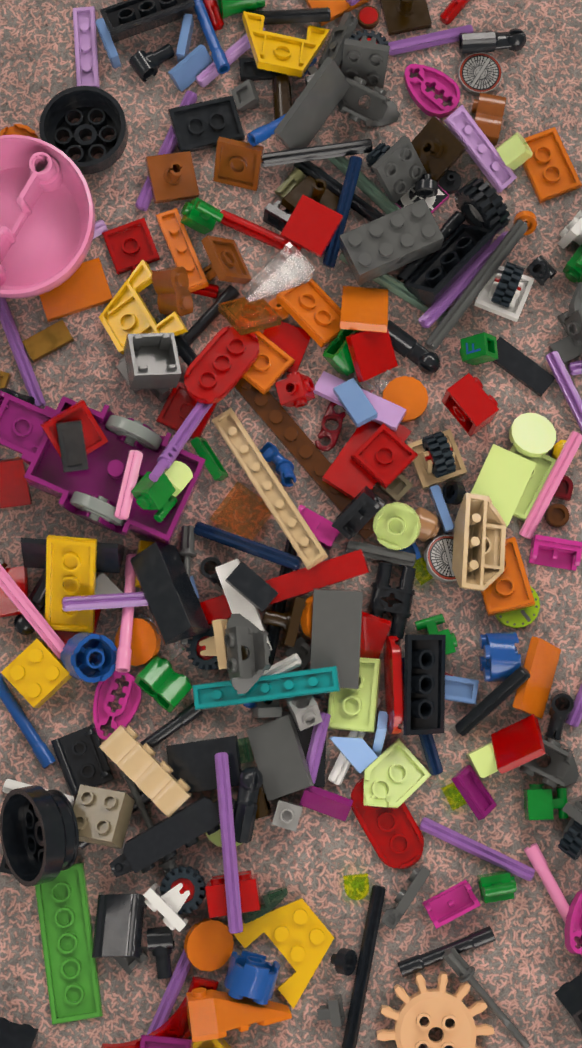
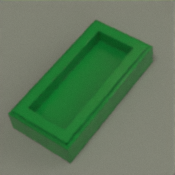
[190,437,229,481]

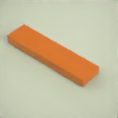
[156,208,208,293]

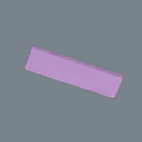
[73,6,100,89]
[444,105,517,193]
[313,371,407,432]

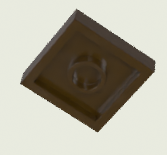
[380,0,432,36]
[411,116,468,182]
[281,175,339,213]
[262,597,305,649]

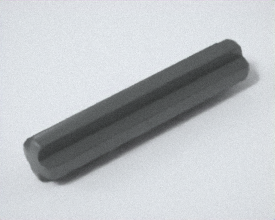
[346,540,416,567]

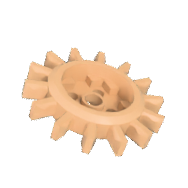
[376,971,494,1048]

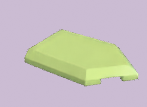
[363,738,431,808]

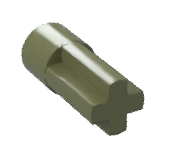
[275,168,305,199]

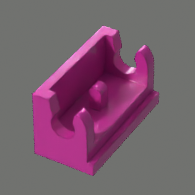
[298,504,340,550]
[528,534,582,571]
[422,879,481,929]

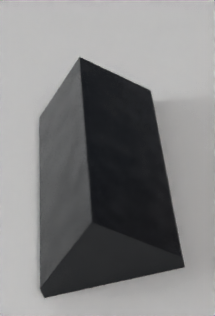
[100,0,195,43]
[404,224,495,308]
[21,538,125,573]
[130,542,210,645]
[403,634,446,736]

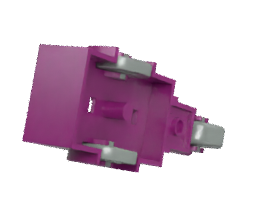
[0,388,206,544]

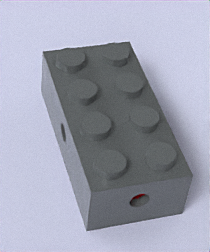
[339,198,444,285]

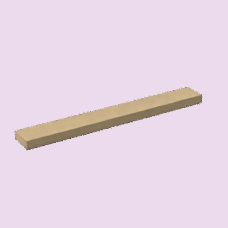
[212,408,328,570]

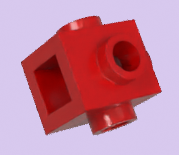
[275,372,315,408]

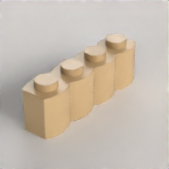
[99,725,191,818]

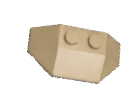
[452,493,506,591]

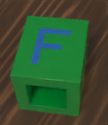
[460,332,498,365]

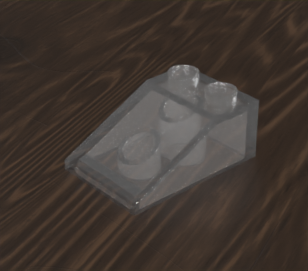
[240,242,316,302]

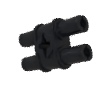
[366,561,416,639]

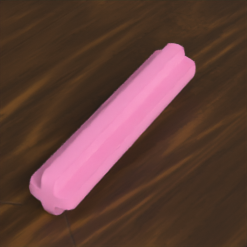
[114,450,143,520]

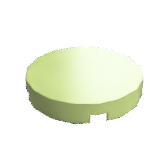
[509,413,556,458]
[373,502,421,550]

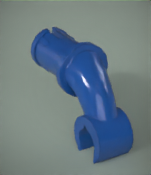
[259,442,297,487]

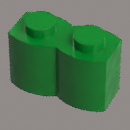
[323,329,359,376]
[134,656,192,713]

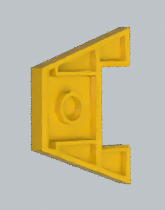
[242,11,330,77]
[99,259,188,355]
[233,898,334,1009]

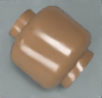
[415,507,441,542]

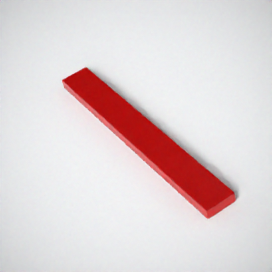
[199,549,370,625]

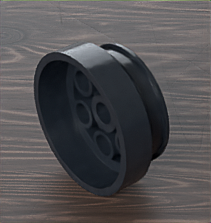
[39,86,128,175]
[0,785,79,887]

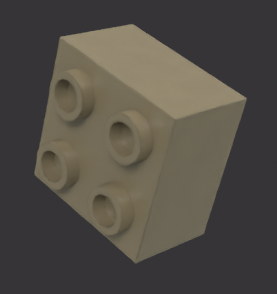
[73,784,135,849]

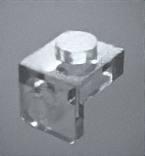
[351,369,391,394]

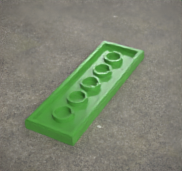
[35,862,103,1025]

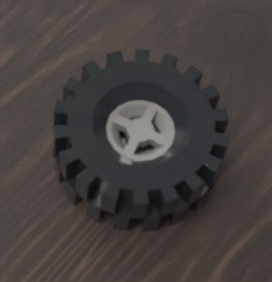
[454,177,510,235]

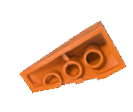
[186,987,292,1042]

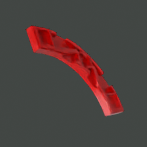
[101,976,219,1048]

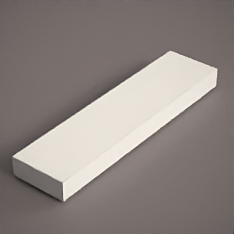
[215,559,272,656]

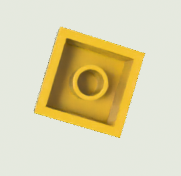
[1,638,72,708]

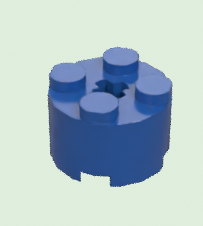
[60,632,117,683]
[479,632,521,682]
[224,950,280,1005]

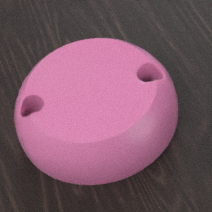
[0,135,95,299]

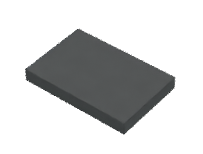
[247,714,314,801]

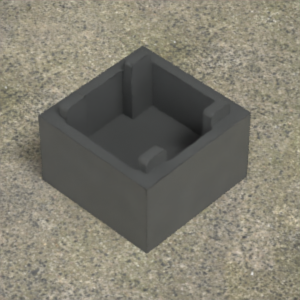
[123,333,182,390]

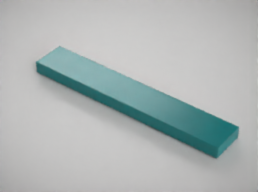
[192,666,340,710]

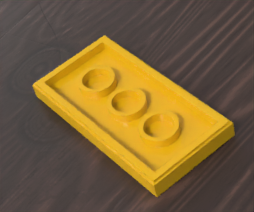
[45,535,97,633]

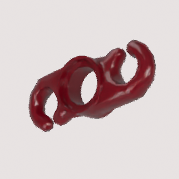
[315,402,346,452]

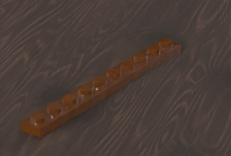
[234,378,375,540]

